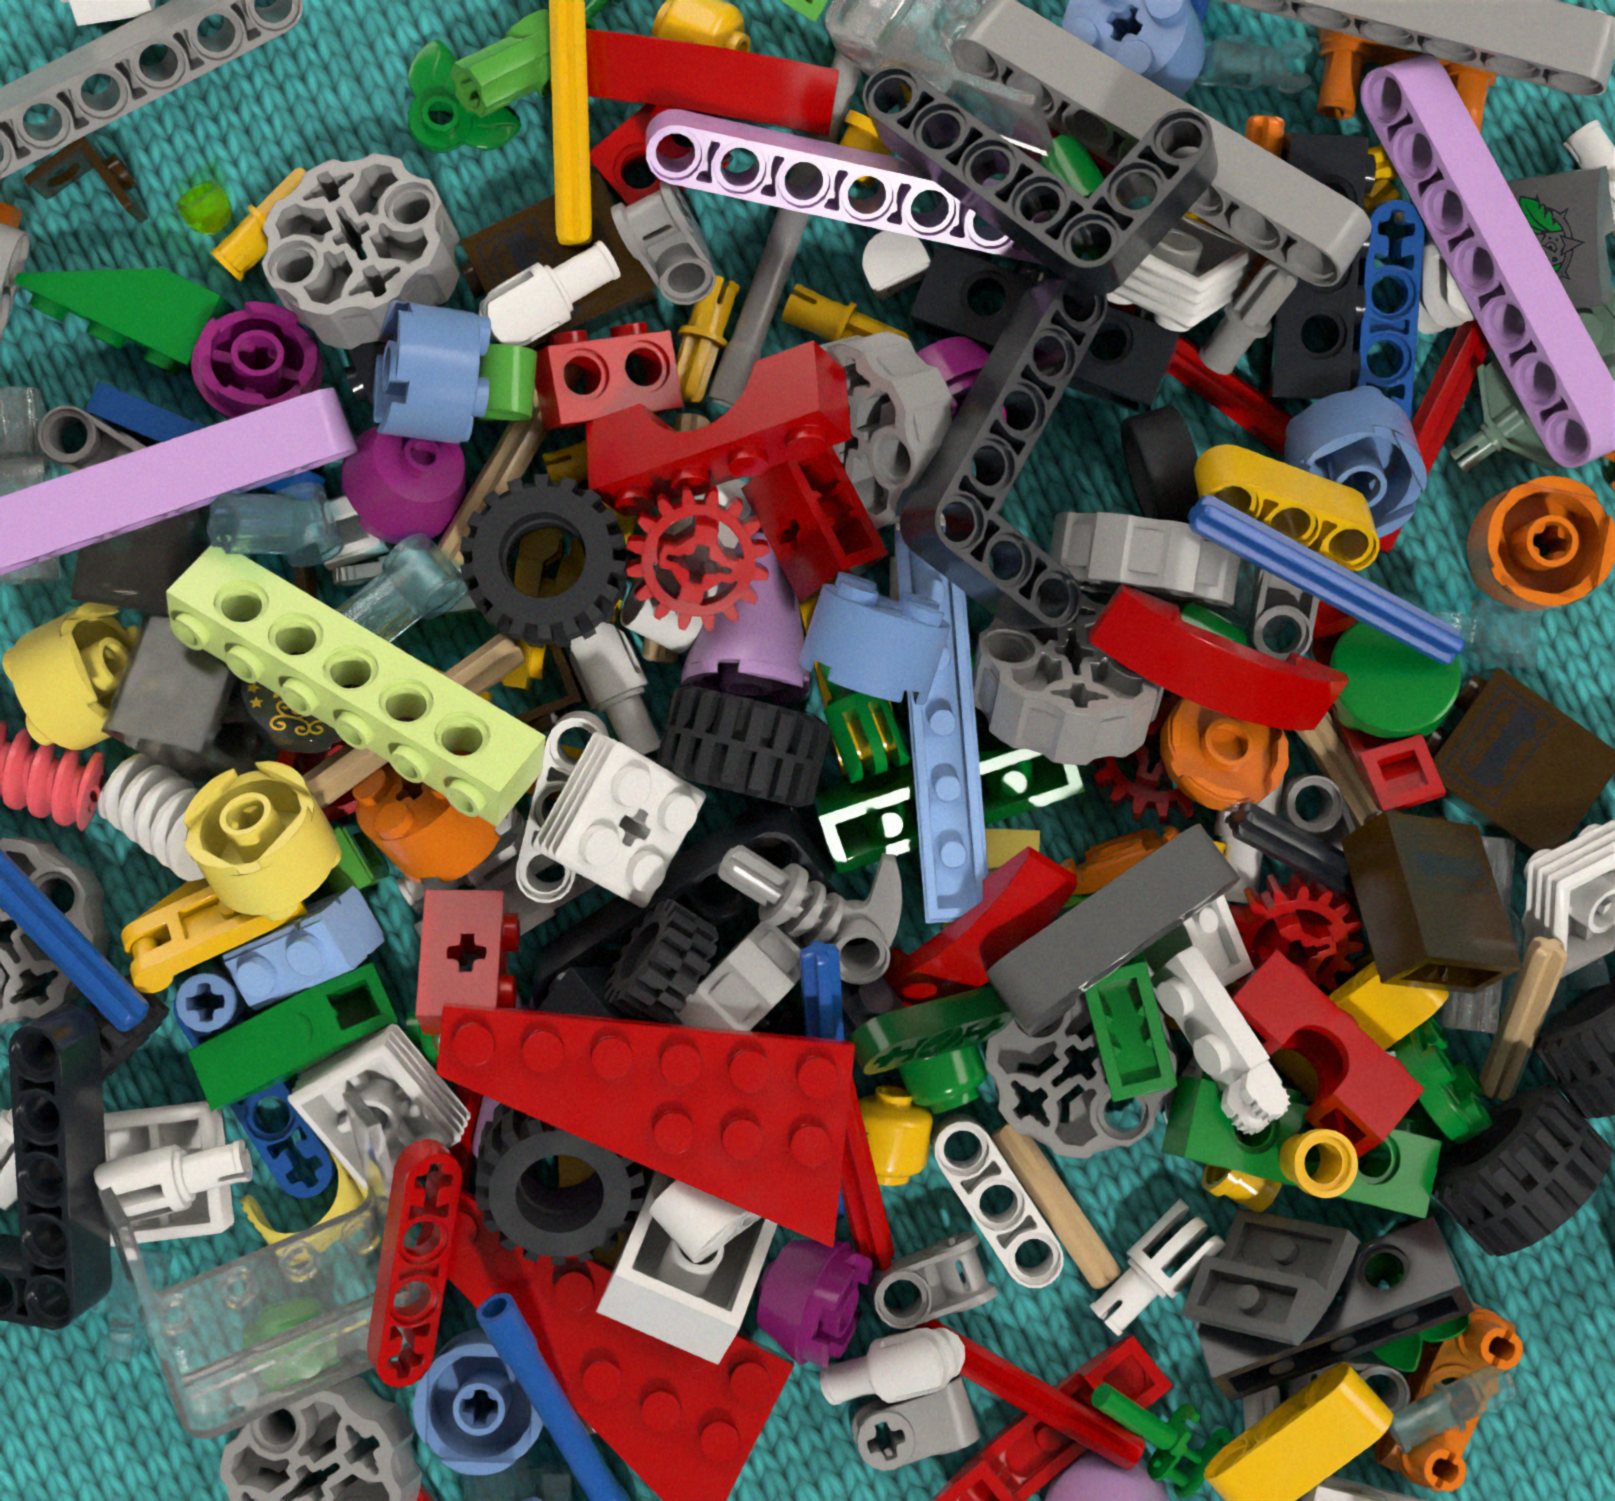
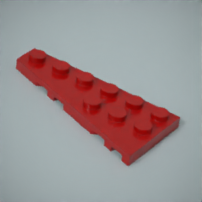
[436,1002,855,1248]
[415,1189,794,1501]

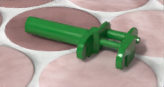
[1091,1383,1236,1499]

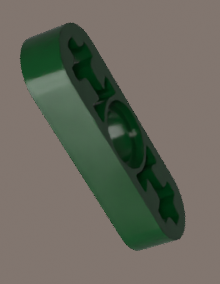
[848,985,1014,1075]

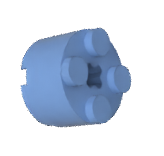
[1062,0,1206,98]
[373,300,491,444]
[1284,385,1427,538]
[798,572,951,705]
[413,1327,544,1475]

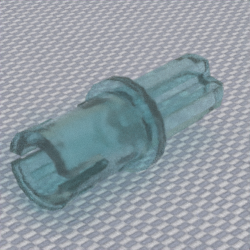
[1388,1364,1517,1454]

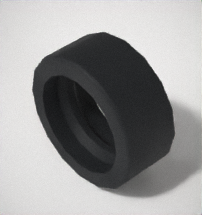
[1120,405,1199,524]

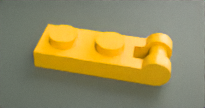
[121,886,307,993]

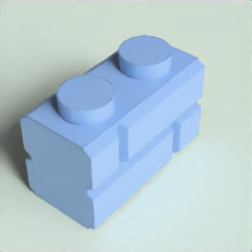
[222,885,385,1010]

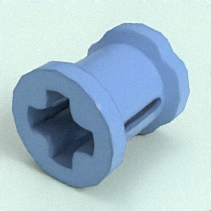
[176,969,248,1032]

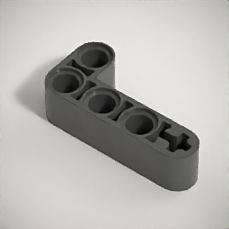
[986,824,1241,1036]

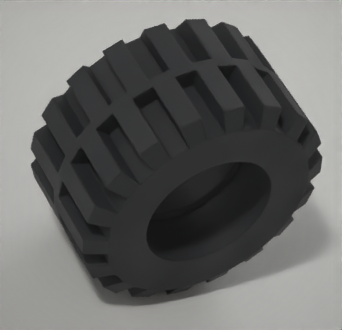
[460,474,630,648]
[656,686,831,807]
[1533,976,1615,1119]
[1431,1085,1612,1257]
[475,1103,644,1265]

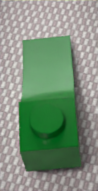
[1062,892,1177,1102]

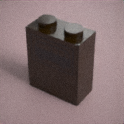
[458,173,659,352]
[1423,667,1615,859]
[1341,810,1522,994]

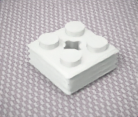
[1086,205,1258,332]
[533,732,706,908]
[1521,819,1615,979]
[288,1024,471,1190]
[104,1101,234,1247]

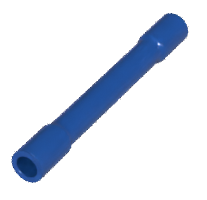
[476,1293,632,1501]

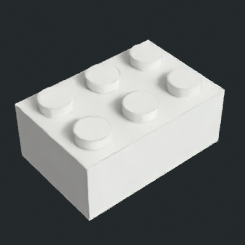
[596,1170,777,1365]

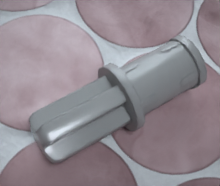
[1198,260,1298,375]

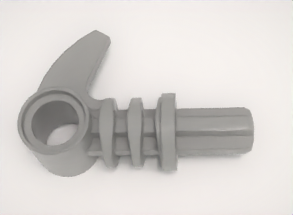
[718,845,902,984]

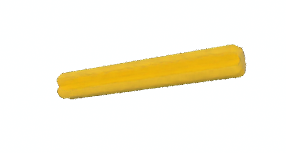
[549,0,592,246]

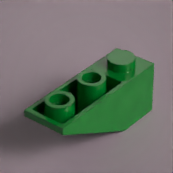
[13,268,235,377]
[187,962,398,1112]

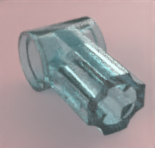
[206,482,344,568]
[335,533,468,643]

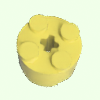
[2,601,161,750]
[183,761,342,921]

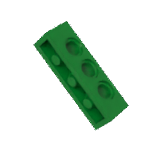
[814,732,1085,875]
[1161,1070,1442,1219]

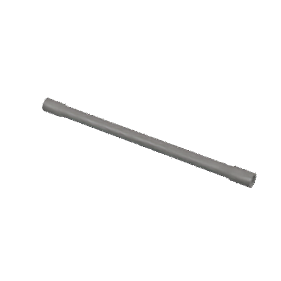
[707,0,887,408]

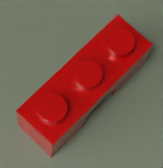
[1229,949,1425,1159]

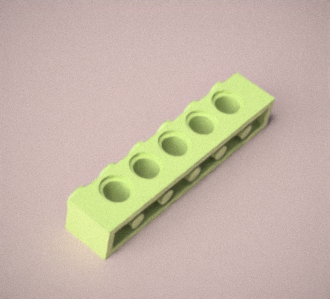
[166,540,546,827]

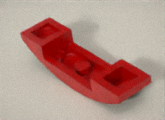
[586,29,839,136]
[1088,583,1349,731]
[1308,600,1446,812]
[882,846,1078,1007]
[932,1334,1173,1501]

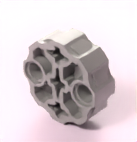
[261,153,460,350]
[819,331,952,529]
[1049,512,1240,610]
[972,594,1164,765]
[0,837,112,1026]
[668,920,809,1031]
[986,992,1179,1158]
[219,1372,422,1501]

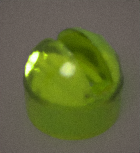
[174,179,233,235]

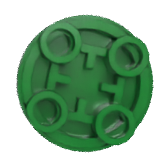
[1328,621,1461,739]
[1392,1016,1493,1145]

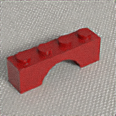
[586,340,852,517]

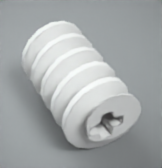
[97,752,205,881]

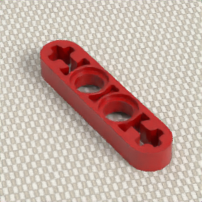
[366,1139,462,1387]

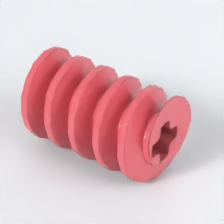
[0,720,105,832]

